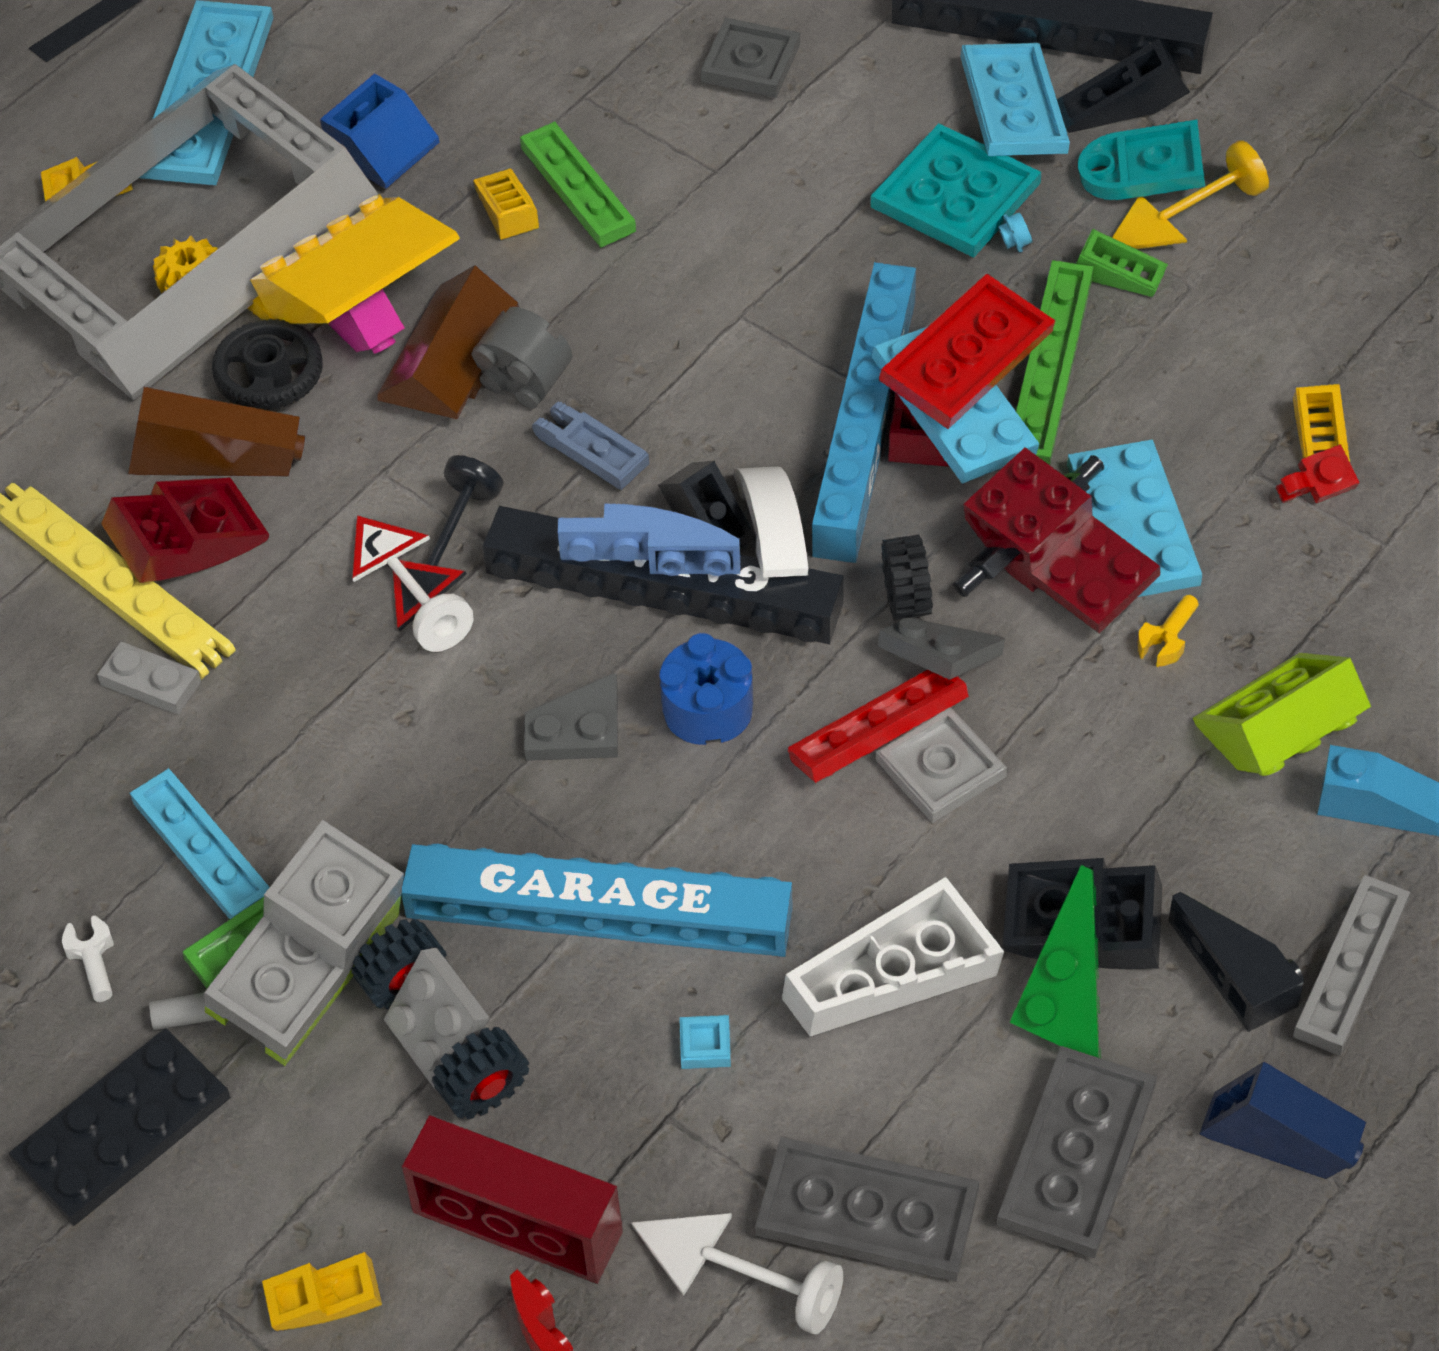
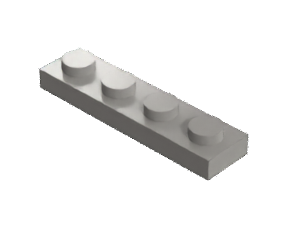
[1293,874,1410,1056]

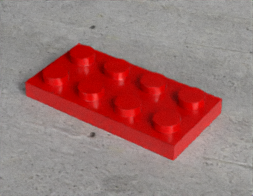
[879,274,1056,429]

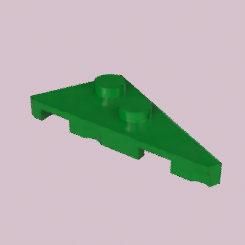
[1009,865,1102,1058]

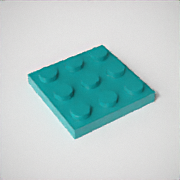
[870,123,1041,258]

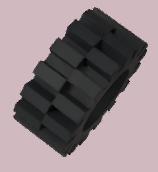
[881,534,933,620]

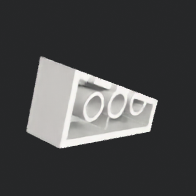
[782,877,1004,1036]

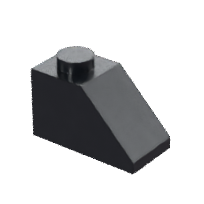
[658,461,756,547]

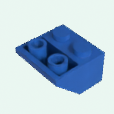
[320,73,440,189]

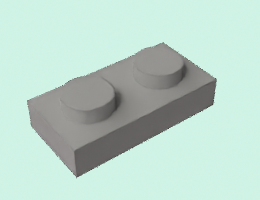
[97,641,201,715]

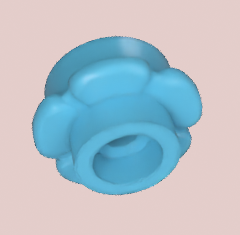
[998,212,1033,252]

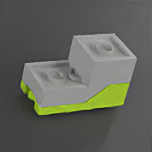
[204,820,404,1066]

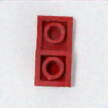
[510,1269,574,1351]

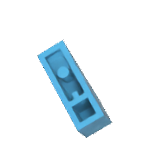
[1317,745,1439,836]

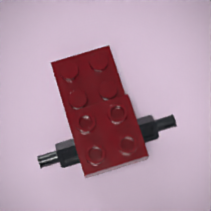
[953,447,1160,633]

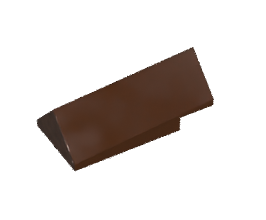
[377,265,519,420]

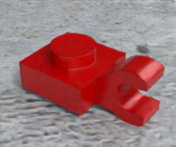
[1275,444,1360,504]

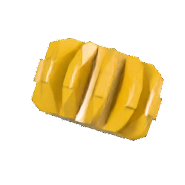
[153,235,217,294]

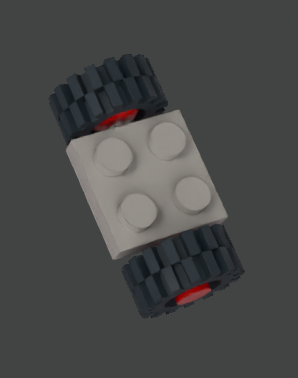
[351,919,529,1119]

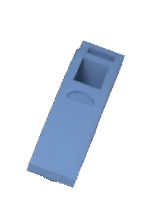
[558,504,741,576]

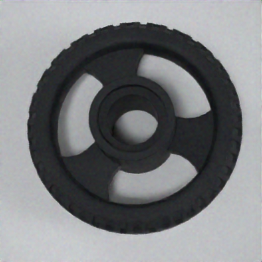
[212,319,323,410]

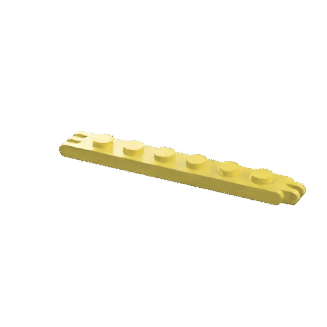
[0,483,236,680]

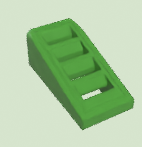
[1076,229,1168,297]

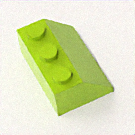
[1193,653,1371,776]

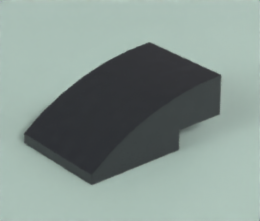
[1003,858,1162,969]

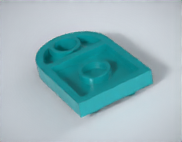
[1078,119,1205,200]

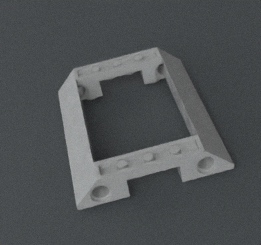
[0,64,378,400]

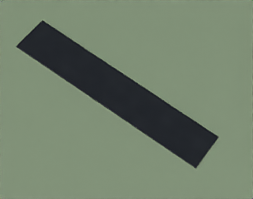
[29,0,141,62]

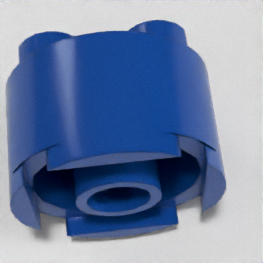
[659,633,753,745]

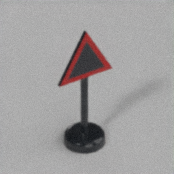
[393,455,504,631]

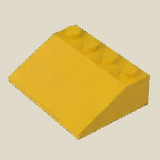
[250,194,460,324]

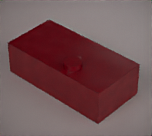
[402,1115,623,1284]

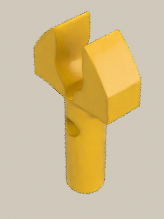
[1137,595,1199,667]

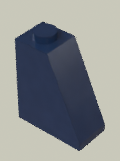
[1199,1062,1366,1179]

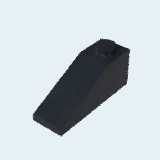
[1057,39,1190,133]
[1168,892,1304,1032]

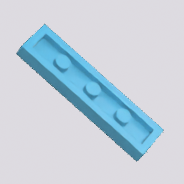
[130,768,270,919]

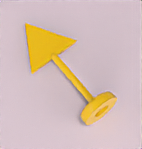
[1112,140,1269,249]

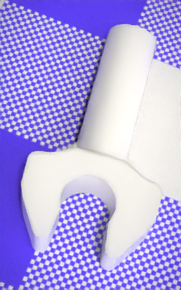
[62,916,114,1002]

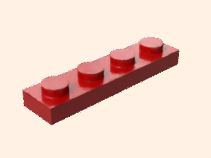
[787,669,969,783]

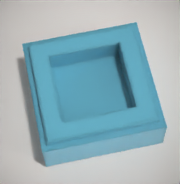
[680,1015,731,1069]

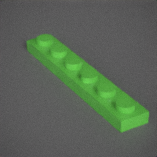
[1016,260,1094,465]

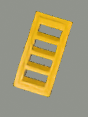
[473,168,539,240]
[1293,384,1350,462]

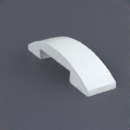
[734,467,808,578]

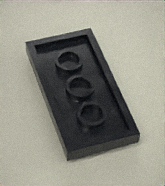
[9,1028,231,1226]

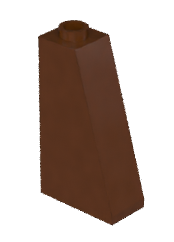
[128,387,305,477]

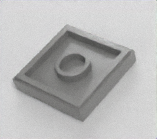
[876,707,1007,823]

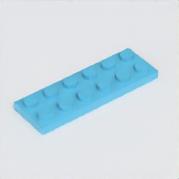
[139,0,274,185]

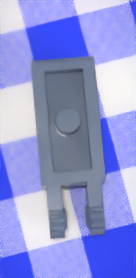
[532,401,649,490]

